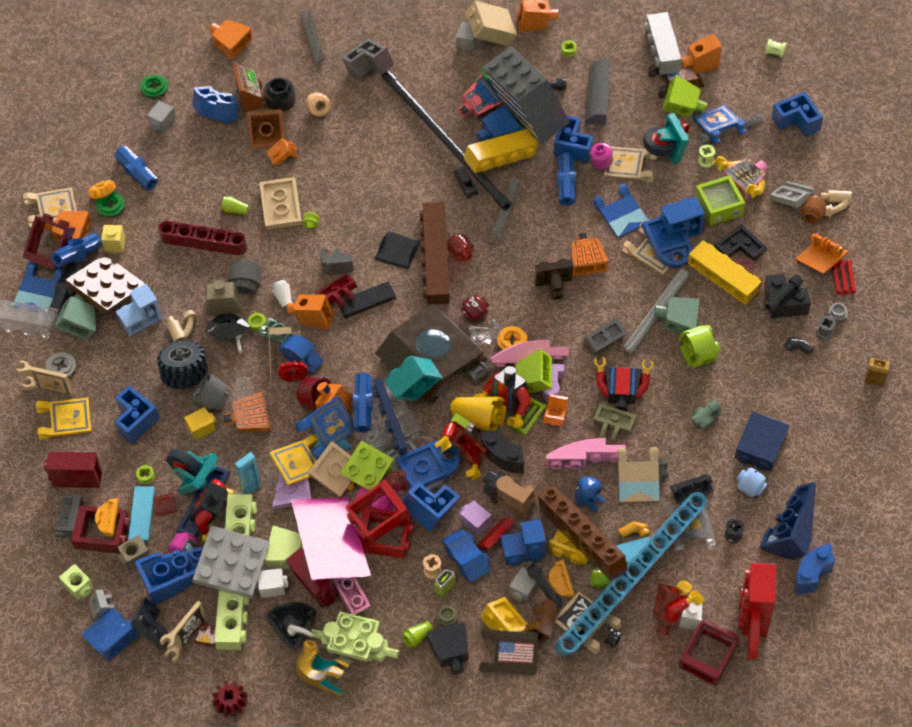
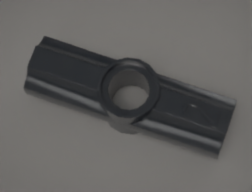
[50,262,83,316]

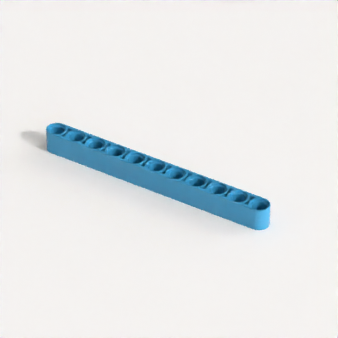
[555,492,706,657]

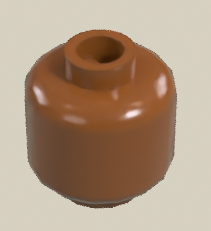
[800,195,826,223]

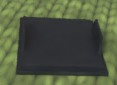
[374,231,421,270]

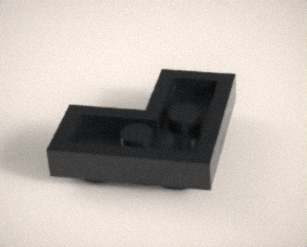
[714,224,767,261]
[130,597,169,650]

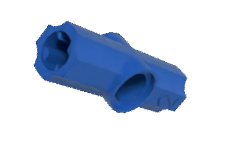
[114,146,158,190]
[557,153,576,206]
[51,233,103,268]
[353,372,373,433]

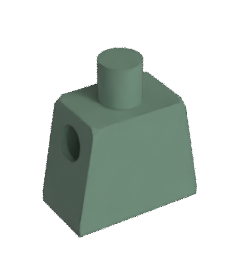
[54,294,96,340]
[653,297,700,335]

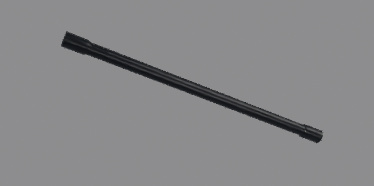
[382,70,512,211]

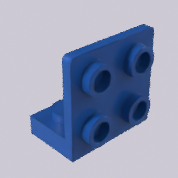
[82,608,139,662]

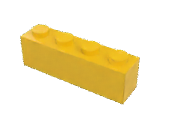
[464,129,539,173]
[687,240,762,305]

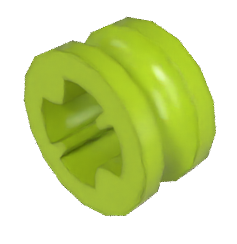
[561,40,577,57]
[302,212,319,229]
[136,465,155,485]

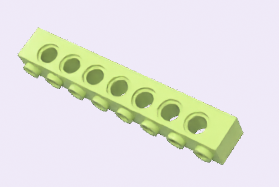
[214,494,257,650]

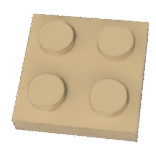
[307,441,352,497]

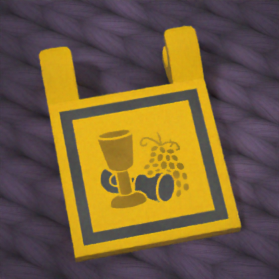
[36,398,91,440]
[269,434,319,486]

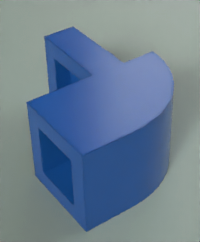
[278,334,324,374]

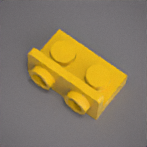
[549,529,589,566]
[481,597,527,632]

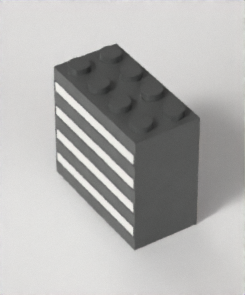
[483,46,570,144]

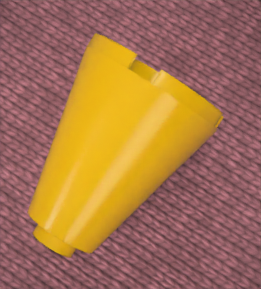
[450,397,506,431]

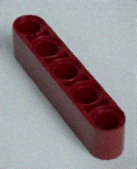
[158,221,247,255]

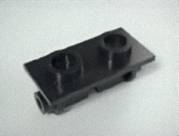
[670,474,714,503]

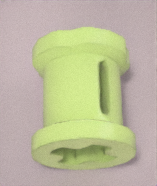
[765,39,787,58]
[698,144,715,168]

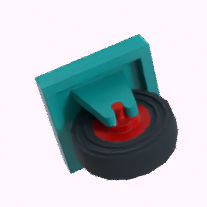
[643,113,689,165]
[166,449,219,495]

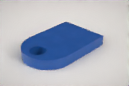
[641,217,692,268]
[396,440,460,489]

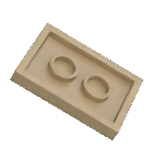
[259,177,302,230]

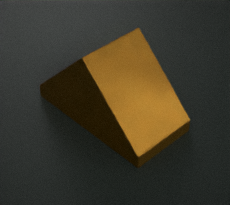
[865,357,890,387]

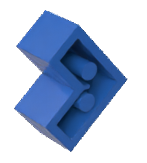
[771,92,823,136]
[554,115,594,163]
[660,196,705,238]
[114,385,160,444]
[402,482,460,531]
[501,519,546,566]

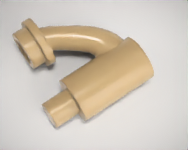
[821,190,851,218]
[166,310,197,343]

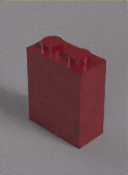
[44,452,103,488]

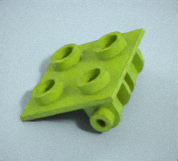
[340,440,394,490]

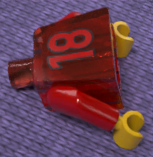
[435,421,487,481]
[653,581,705,635]

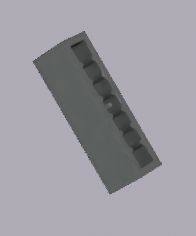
[585,59,611,125]

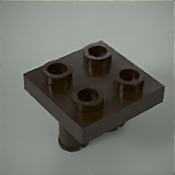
[534,259,574,300]

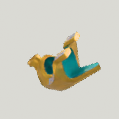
[296,640,352,697]

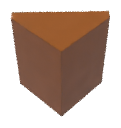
[246,109,286,149]

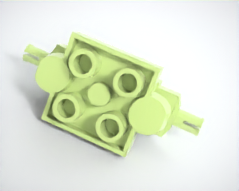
[311,612,400,662]

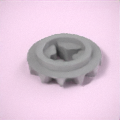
[45,352,76,377]

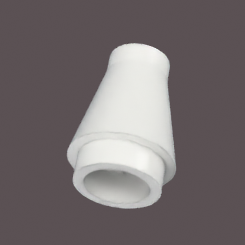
[272,280,292,309]

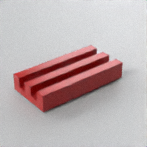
[832,259,856,295]
[476,516,515,550]

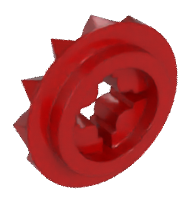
[278,360,308,382]

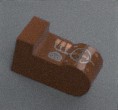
[524,600,558,641]

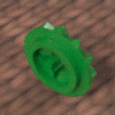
[140,75,168,99]
[96,192,125,218]

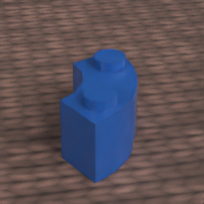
[192,86,238,123]
[441,529,491,582]
[795,544,835,594]

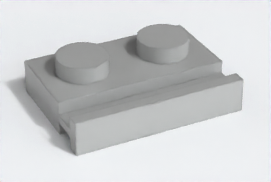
[770,181,815,208]

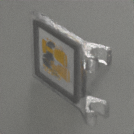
[666,502,716,555]

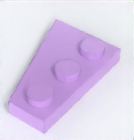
[272,472,312,510]

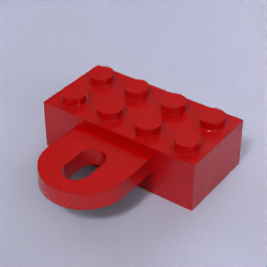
[738,562,776,660]

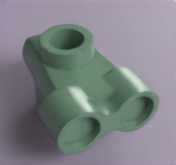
[258,317,291,344]
[692,400,721,430]

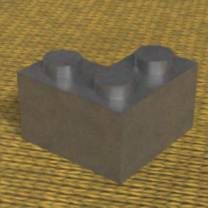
[341,38,394,79]

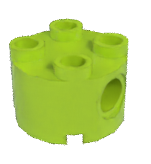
[679,325,721,369]

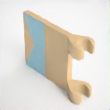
[618,447,660,502]

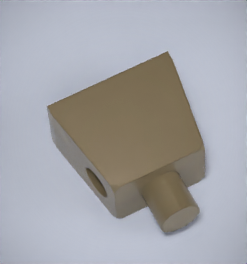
[206,280,242,316]

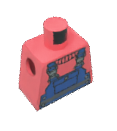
[457,75,503,118]

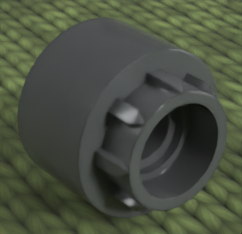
[228,260,262,295]
[191,373,230,412]

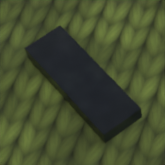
[338,281,396,319]

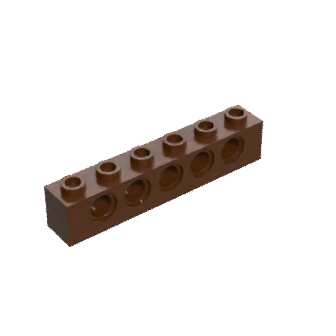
[537,485,627,581]

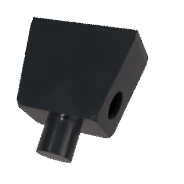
[426,622,469,675]

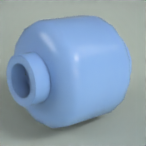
[736,468,767,497]

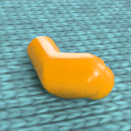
[619,521,650,538]

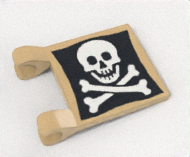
[555,592,621,654]
[160,601,206,663]

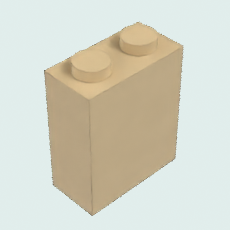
[465,1,517,46]

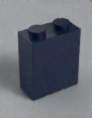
[735,411,790,472]

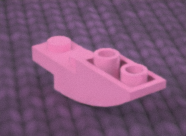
[490,340,569,367]
[546,438,626,470]
[329,577,371,615]

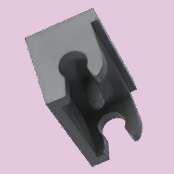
[583,318,627,355]
[55,494,85,538]

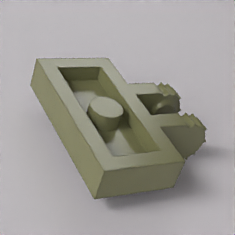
[593,403,637,444]

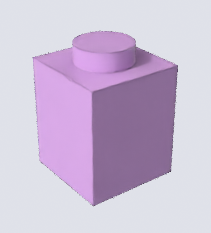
[460,500,491,536]

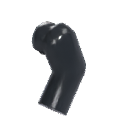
[784,337,814,355]

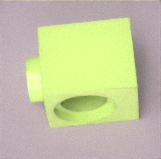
[59,564,93,600]

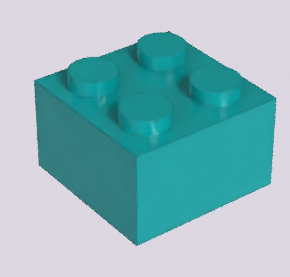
[384,356,442,402]

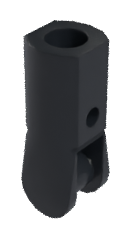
[454,167,478,198]

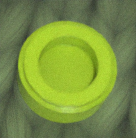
[247,313,266,332]

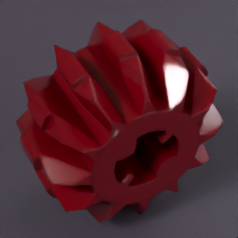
[212,681,248,717]

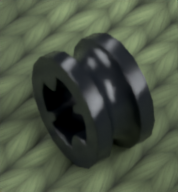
[604,627,622,648]

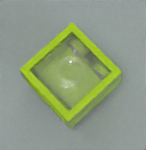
[695,175,745,227]

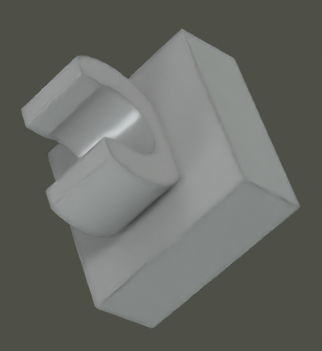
[89,590,115,619]

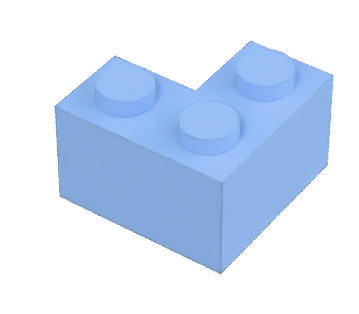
[116,284,162,337]

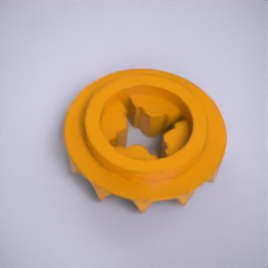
[88,180,116,199]
[497,326,528,350]

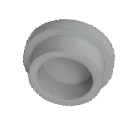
[828,303,848,321]

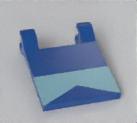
[593,184,648,238]
[12,262,64,315]

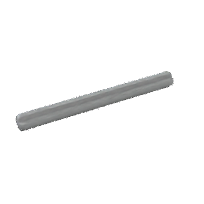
[624,269,689,354]

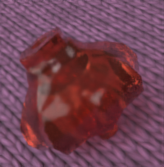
[385,470,408,492]

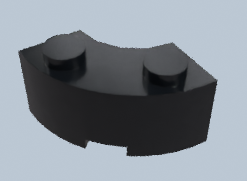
[480,430,524,473]

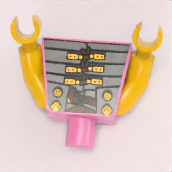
[713,156,768,201]

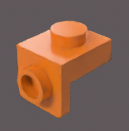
[266,138,298,166]
[543,394,568,426]

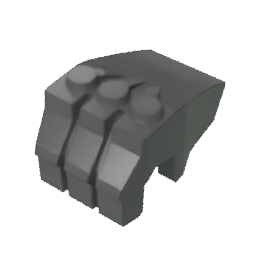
[319,248,354,276]

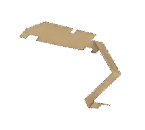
[269,327,301,378]

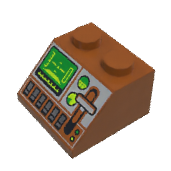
[233,64,266,113]

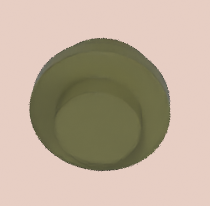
[437,606,458,626]

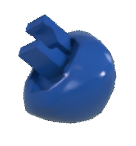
[575,476,606,512]

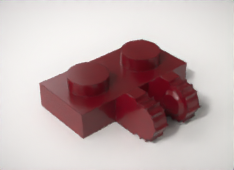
[315,274,357,307]

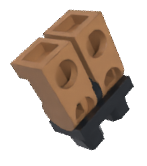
[483,470,536,521]

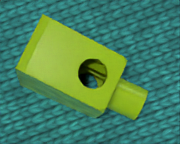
[662,75,707,117]
[516,349,552,394]

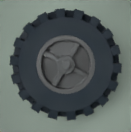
[157,341,208,389]

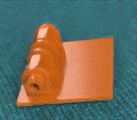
[795,233,848,274]

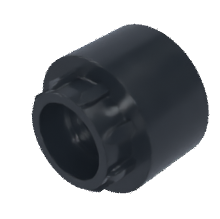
[264,77,296,112]

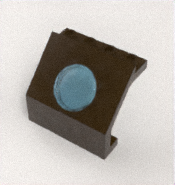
[375,304,488,403]

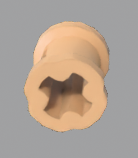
[423,554,442,579]

